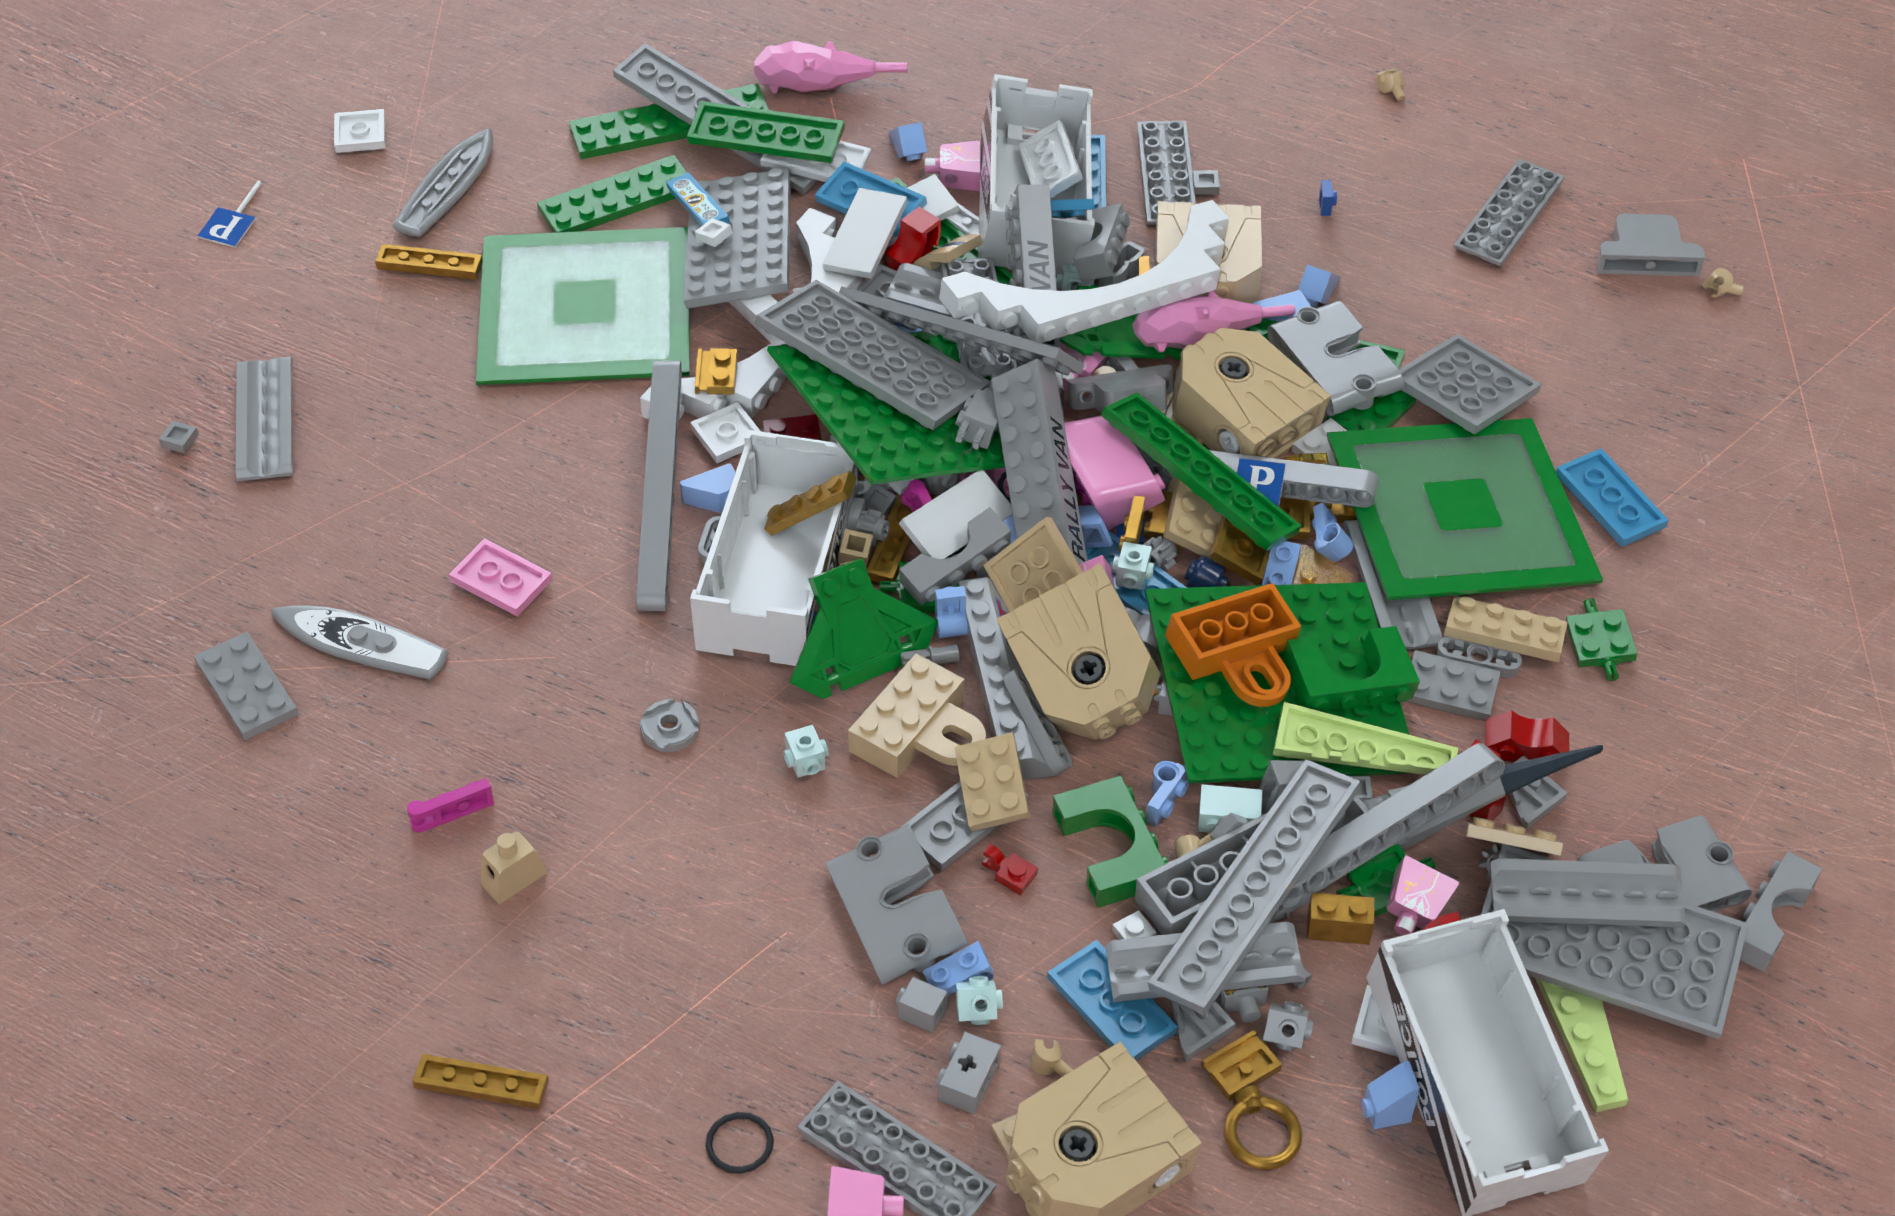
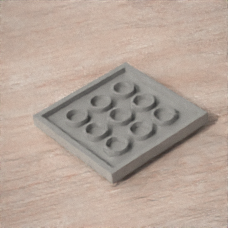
[1399,334,1542,434]

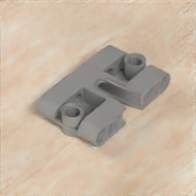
[1267,301,1404,416]
[1576,816,1753,912]
[825,824,968,985]

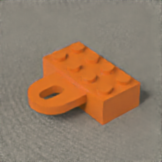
[1165,583,1301,707]

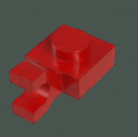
[982,843,1038,895]

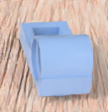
[1312,503,1353,564]
[1262,541,1301,585]
[935,586,968,639]
[1146,761,1189,827]
[923,941,994,996]

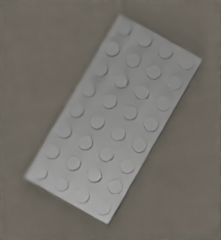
[684,168,791,309]
[754,280,990,430]
[1481,844,1749,1039]

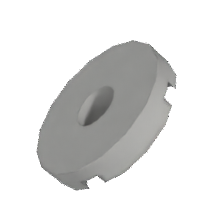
[640,699,700,752]

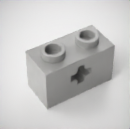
[936,1032,1001,1114]

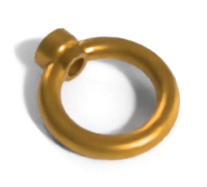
[1224,1085,1302,1170]

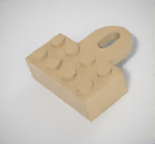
[848,653,986,779]

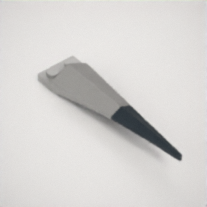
[1362,745,1603,850]

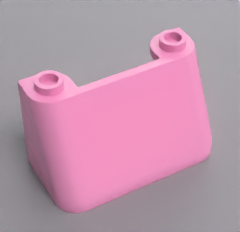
[1064,416,1165,531]

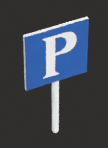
[197,181,262,248]
[1237,458,1286,507]

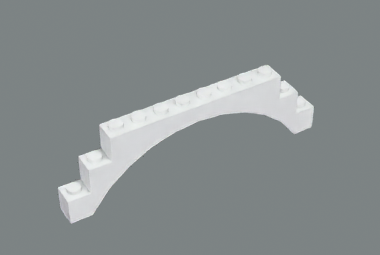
[939,200,1229,343]
[640,208,864,419]

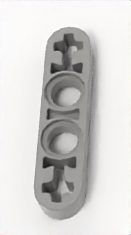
[1003,667,1072,774]

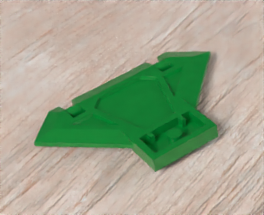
[1060,285,1183,360]
[789,558,938,699]

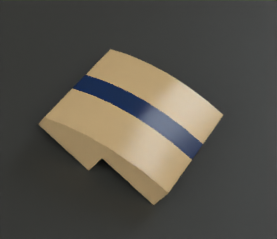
[912,234,983,270]

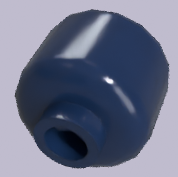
[1184,556,1228,588]

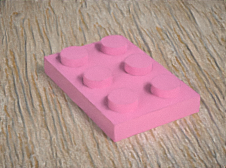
[449,538,552,617]

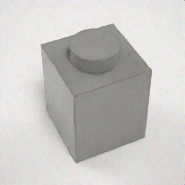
[896,977,947,1033]

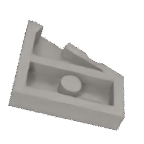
[1508,756,1568,830]
[1170,1000,1236,1062]

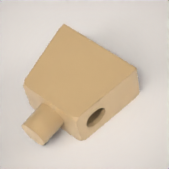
[481,831,547,905]

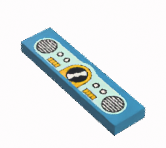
[666,172,730,226]

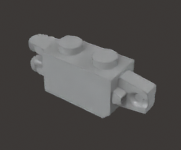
[955,388,999,450]

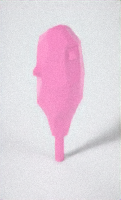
[754,41,907,93]
[1132,291,1295,353]

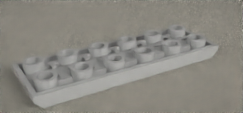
[1137,121,1196,225]
[1454,159,1564,267]
[941,258,1017,377]
[884,263,1016,335]
[236,357,293,481]
[1344,519,1442,650]
[1490,858,1686,927]
[1105,922,1305,1002]
[797,1080,997,1216]

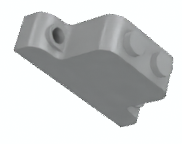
[1596,214,1705,276]
[1066,364,1174,414]

